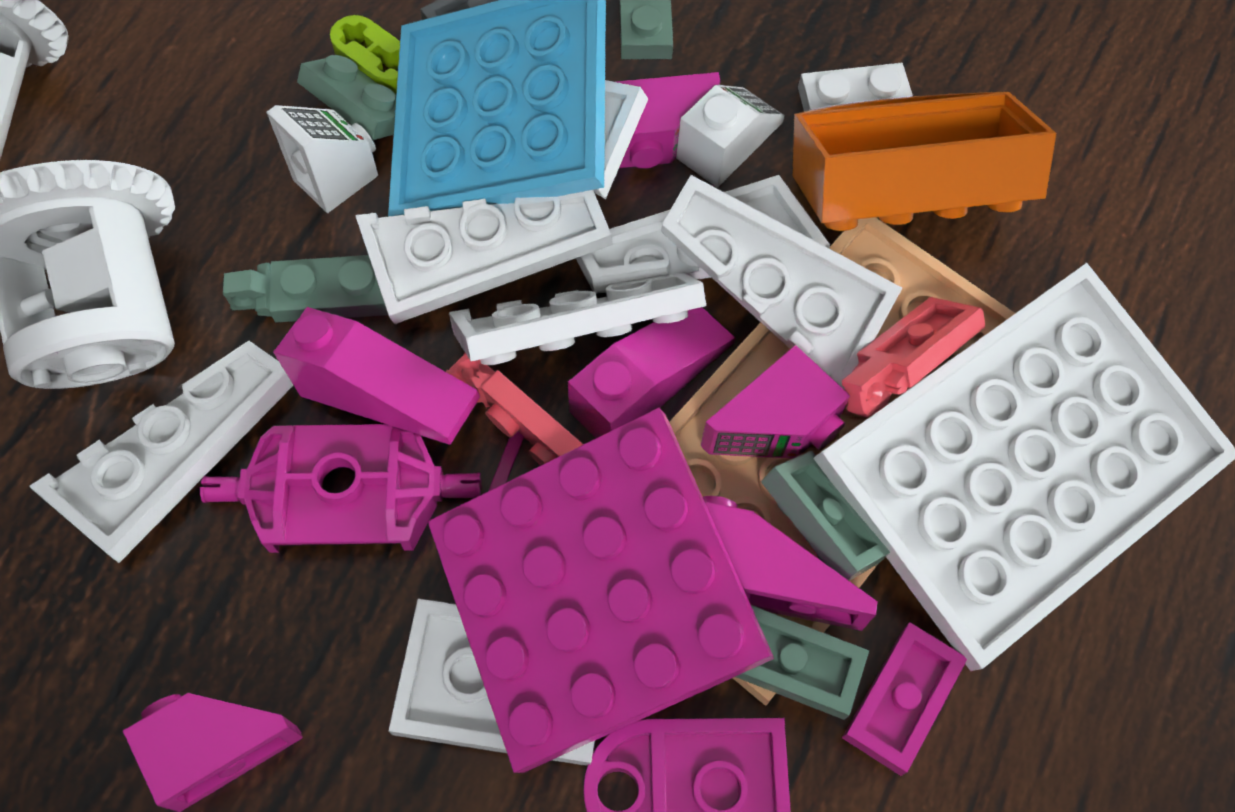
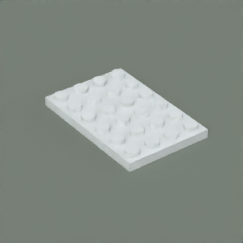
[813,263,1235,671]

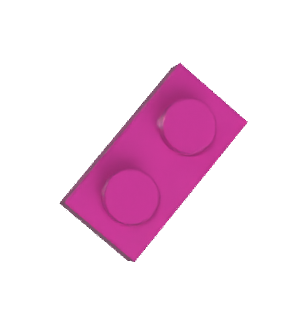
[842,622,967,776]

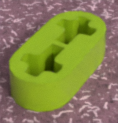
[330,15,400,95]

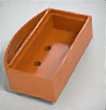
[792,92,1057,231]

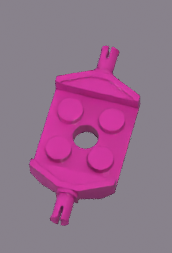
[200,424,482,553]

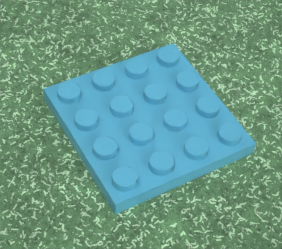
[388,0,606,217]

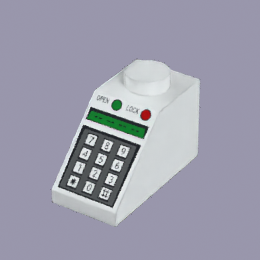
[676,85,784,188]
[267,105,378,213]

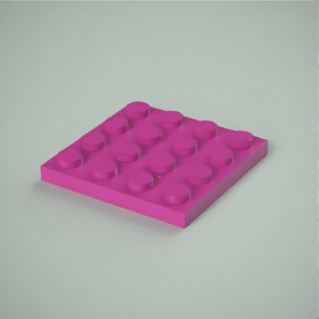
[428,407,775,773]

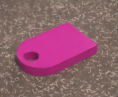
[584,718,791,812]

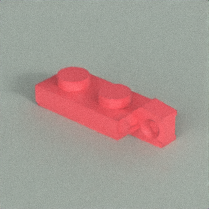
[842,297,985,418]
[446,353,584,466]

